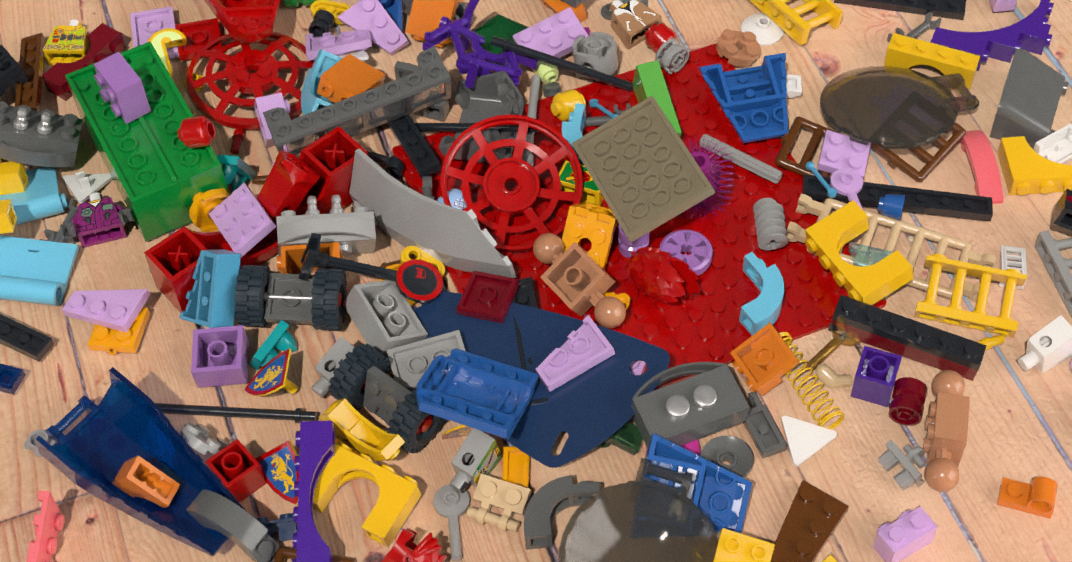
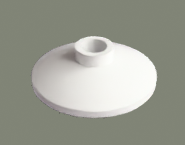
[741,13,784,46]

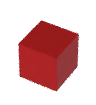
[205,439,266,504]

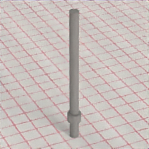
[522,75,540,167]

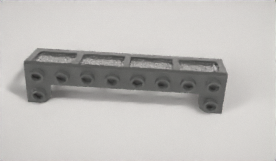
[263,46,451,157]

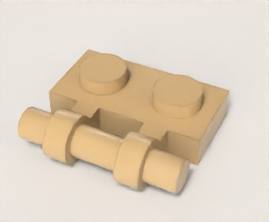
[467,474,532,532]

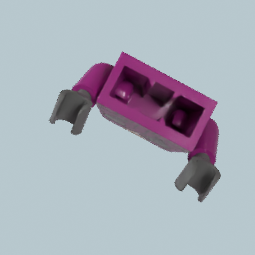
[60,193,136,248]

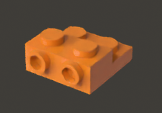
[730,322,800,396]

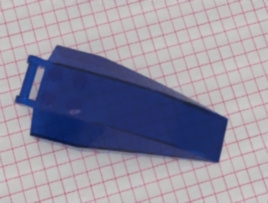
[35,367,246,557]

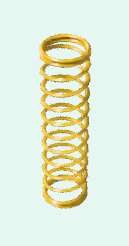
[779,332,844,430]

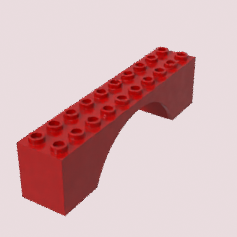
[144,126,368,313]

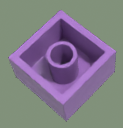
[94,52,151,124]
[191,325,249,388]

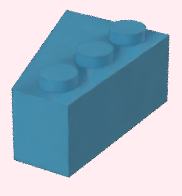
[179,250,241,328]

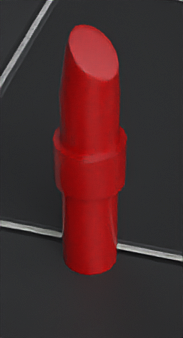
[230,128,245,154]

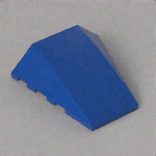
[699,53,788,143]
[630,433,752,538]

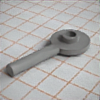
[433,485,470,562]

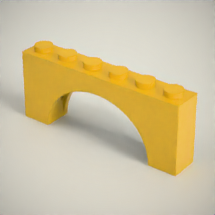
[997,136,1072,195]

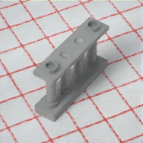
[1034,230,1072,318]

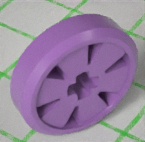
[659,229,712,276]

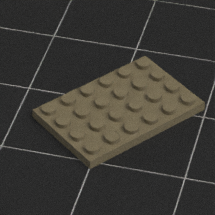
[572,96,715,243]

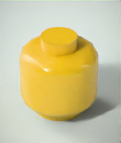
[551,89,586,121]

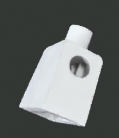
[1018,315,1072,373]

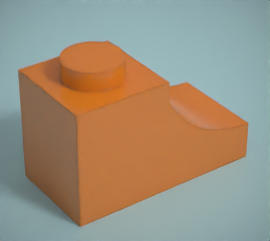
[112,456,180,508]

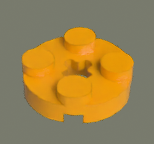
[189,188,230,232]

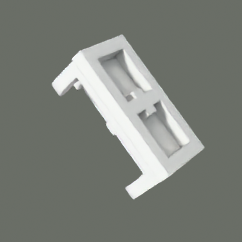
[1033,123,1072,164]

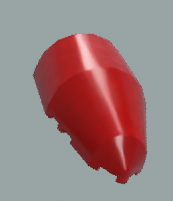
[204,0,280,44]

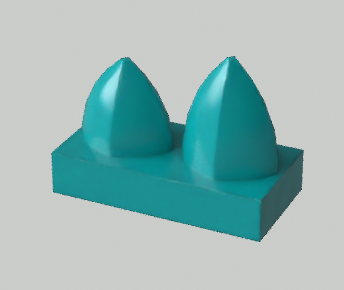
[217,154,256,192]
[249,320,297,370]

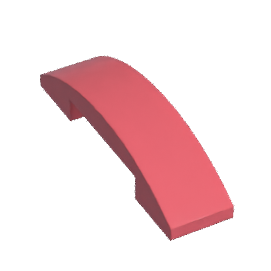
[959,130,1004,204]

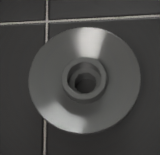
[701,436,753,478]

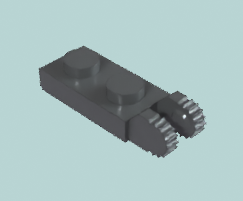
[743,391,787,459]

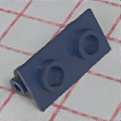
[256,513,298,542]

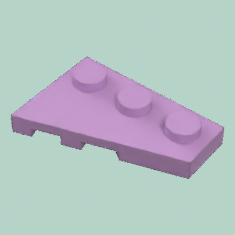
[337,0,409,56]
[306,30,372,61]
[62,289,150,333]

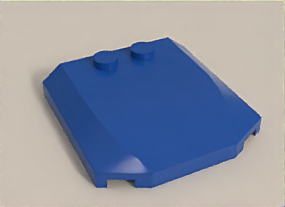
[416,348,539,440]

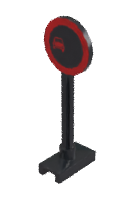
[298,233,443,303]

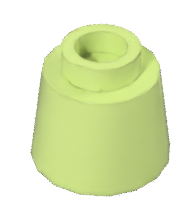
[531,61,559,83]

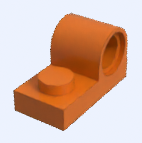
[997,477,1058,519]

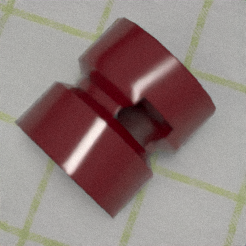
[888,377,928,426]

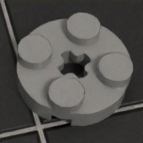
[179,422,229,455]

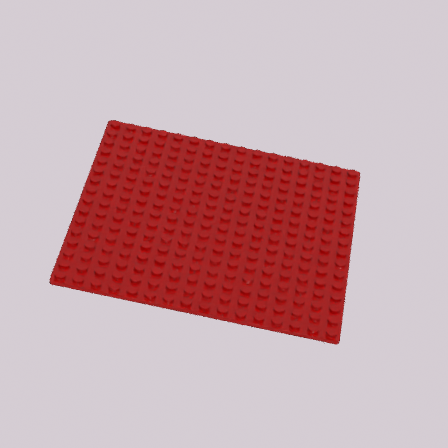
[392,44,887,391]

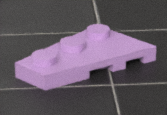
[536,315,615,392]

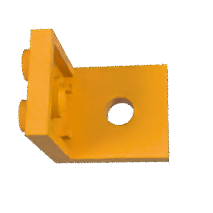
[562,202,619,270]

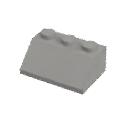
[343,280,428,358]

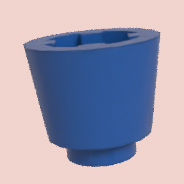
[877,194,905,221]

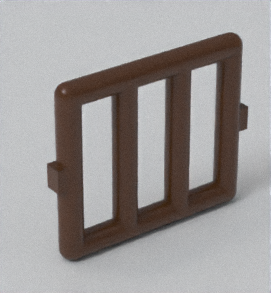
[867,93,966,183]
[775,116,841,178]

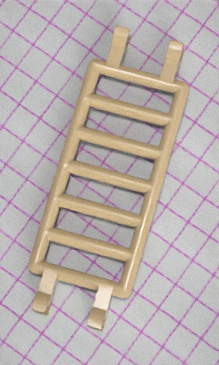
[786,193,997,302]

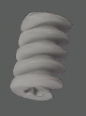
[753,198,788,251]

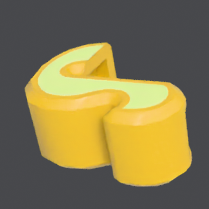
[148,28,187,78]

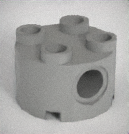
[572,32,618,82]

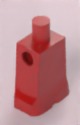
[257,150,321,222]

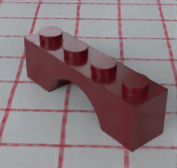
[42,23,126,101]

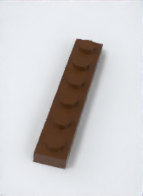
[15,33,45,111]

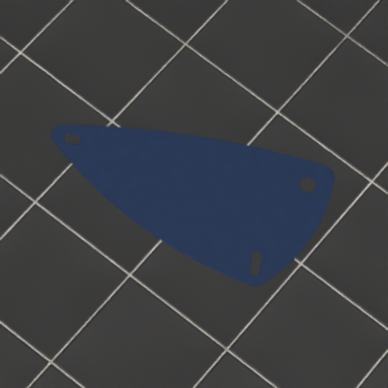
[411,291,670,468]

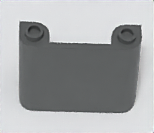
[990,48,1069,149]
[439,70,524,164]

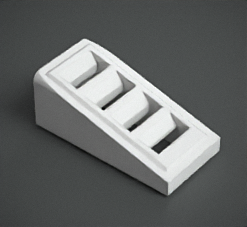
[999,245,1027,290]

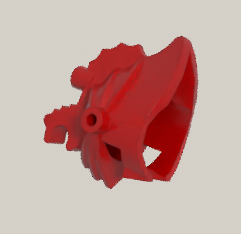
[381,528,447,562]

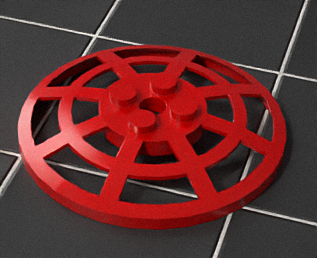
[186,31,315,130]
[440,114,583,252]

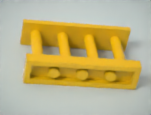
[749,0,843,45]
[914,254,1027,337]

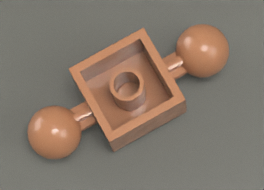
[533,233,626,328]
[923,370,970,492]

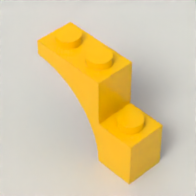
[319,399,404,462]

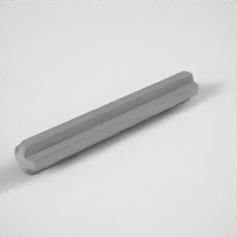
[700,134,782,184]

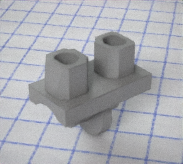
[878,440,926,491]

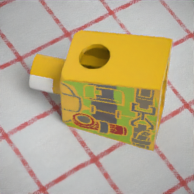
[43,19,90,65]

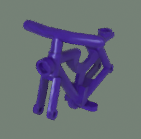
[422,0,538,88]

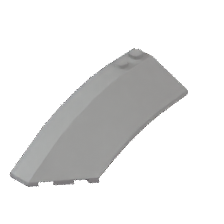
[349,148,516,278]

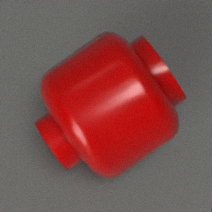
[644,23,677,53]
[178,116,215,148]

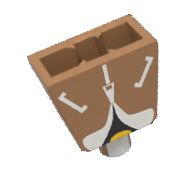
[610,0,661,50]

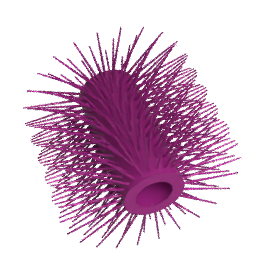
[682,135,734,221]

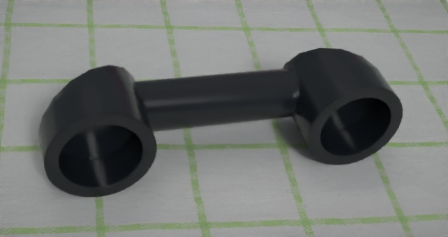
[367,151,405,178]

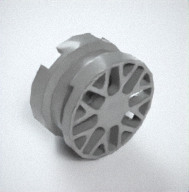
[655,38,689,74]

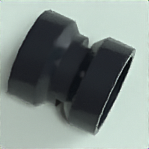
[308,10,335,37]

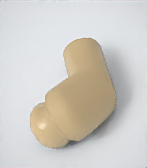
[815,363,852,388]

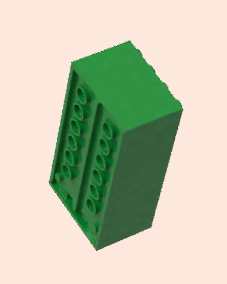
[65,41,229,242]

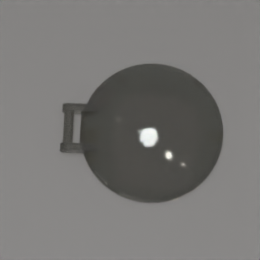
[820,66,980,149]
[558,458,718,562]

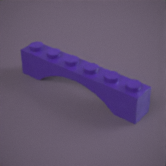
[292,421,335,562]

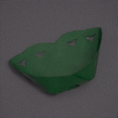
[475,14,529,65]

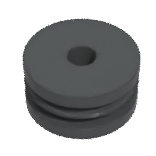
[542,82,561,97]

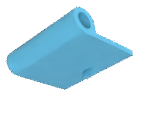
[0,167,68,226]
[0,235,79,306]

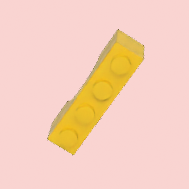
[884,33,980,89]

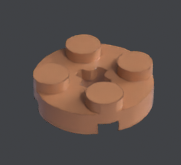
[716,29,761,67]

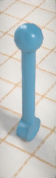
[589,99,618,119]
[806,161,837,198]

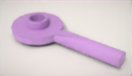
[830,169,863,210]

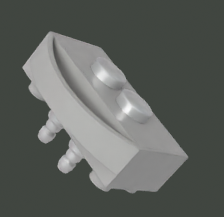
[276,195,376,256]

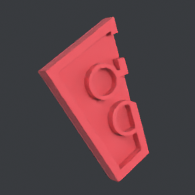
[26,490,64,562]

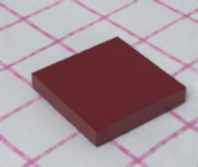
[456,270,520,324]

